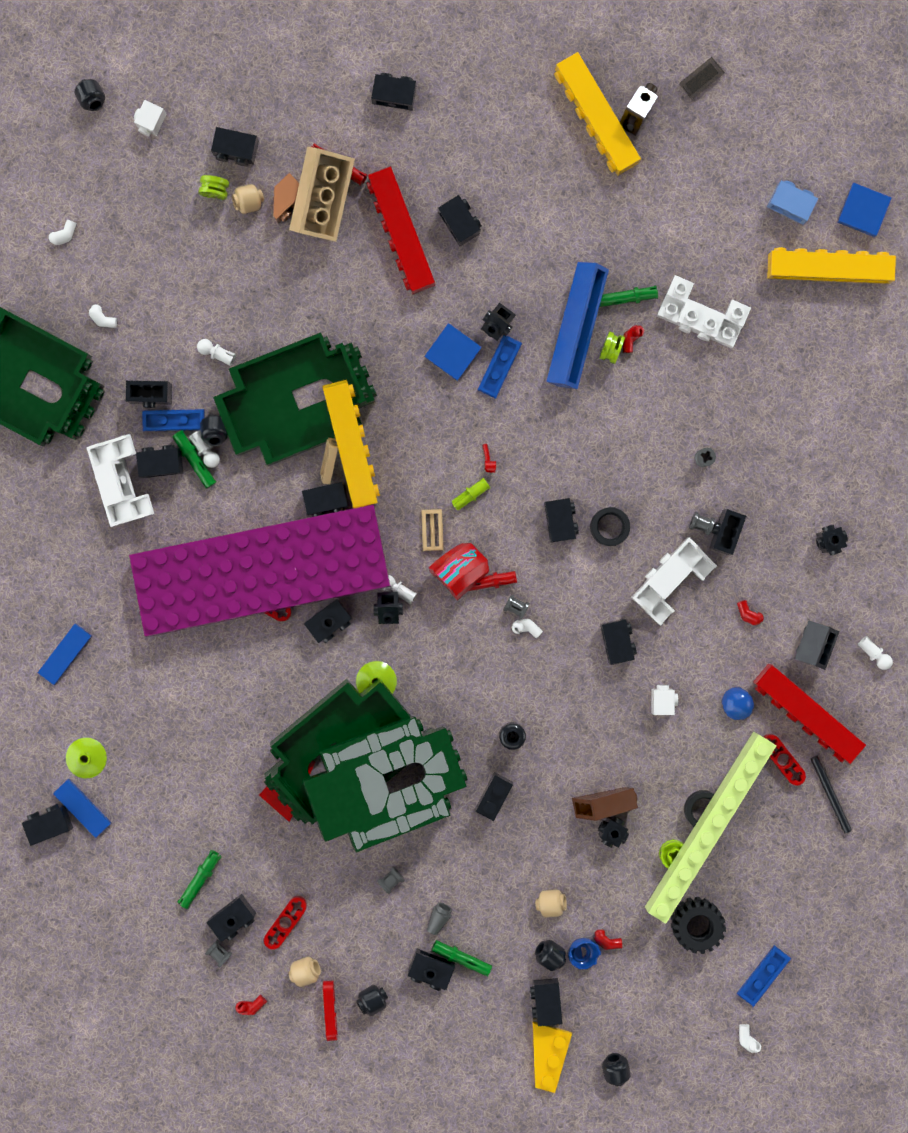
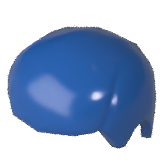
[722,687,754,720]
[568,938,601,969]

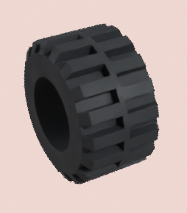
[671,897,726,954]

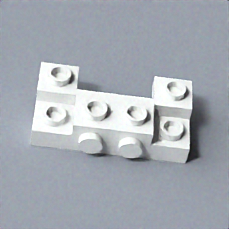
[657,275,751,348]
[86,434,154,527]
[631,537,717,626]

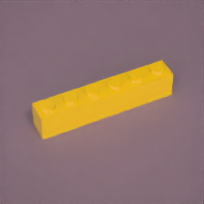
[554,52,641,176]
[767,247,896,284]
[323,380,380,508]

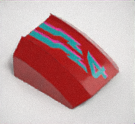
[428,543,489,601]

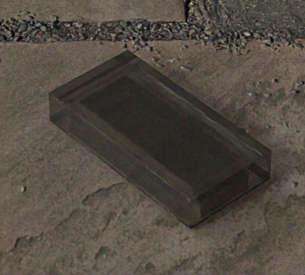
[679,57,725,100]

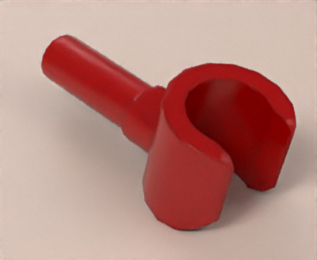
[482,444,496,473]

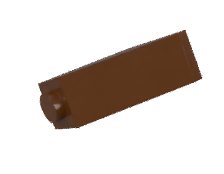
[572,787,638,821]

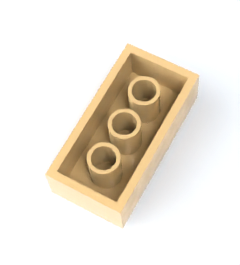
[289,147,355,242]

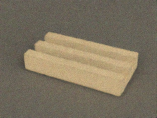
[320,438,338,484]
[421,509,443,551]

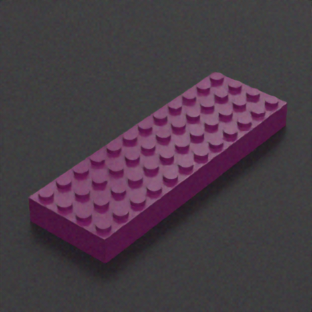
[129,505,391,637]

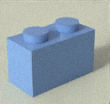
[767,180,818,225]

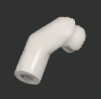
[49,220,77,245]
[89,304,117,328]
[512,619,543,638]
[739,1024,761,1053]

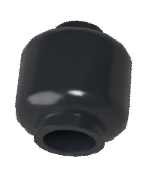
[74,79,105,111]
[200,415,228,446]
[499,722,526,750]
[535,940,566,971]
[356,985,388,1016]
[602,1053,631,1086]

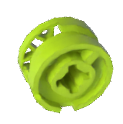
[198,175,229,200]
[599,331,625,364]
[659,839,683,868]

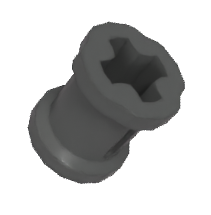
[694,448,716,467]
[689,512,715,535]
[503,594,530,619]
[377,867,405,894]
[205,940,232,968]

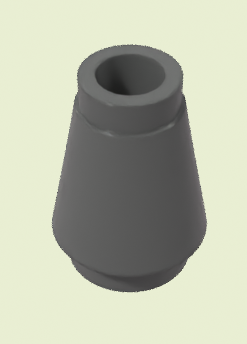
[427,902,452,935]

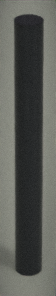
[810,755,852,833]

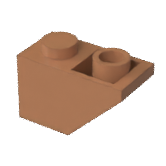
[273,173,299,223]

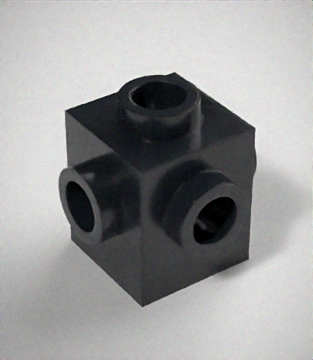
[481,303,516,341]
[816,524,848,556]
[374,592,403,624]
[598,816,629,848]

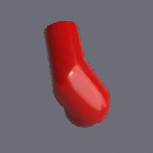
[623,325,644,353]
[737,600,764,625]
[235,995,267,1016]

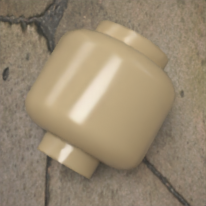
[232,184,264,214]
[535,889,567,918]
[289,957,321,987]

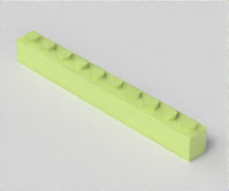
[645,732,777,923]

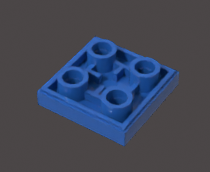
[837,183,892,237]
[424,323,482,381]

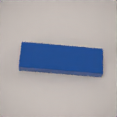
[478,335,522,399]
[142,409,205,432]
[37,623,92,685]
[53,779,111,838]
[737,945,791,1007]

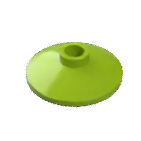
[356,661,397,694]
[66,738,107,779]

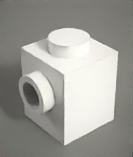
[134,100,167,136]
[651,685,678,715]

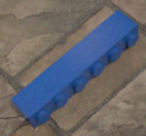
[546,262,609,389]

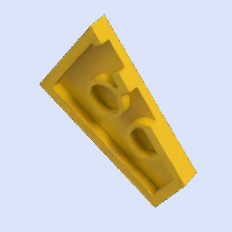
[532,1021,572,1093]

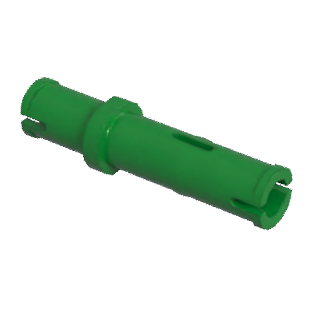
[599,286,658,307]
[172,430,216,489]
[177,850,222,909]
[431,940,492,977]

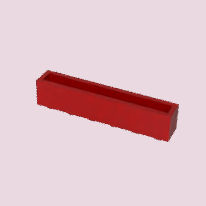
[366,166,435,295]
[753,664,866,764]

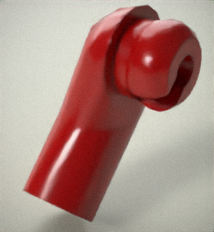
[594,930,622,950]

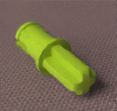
[451,478,490,510]

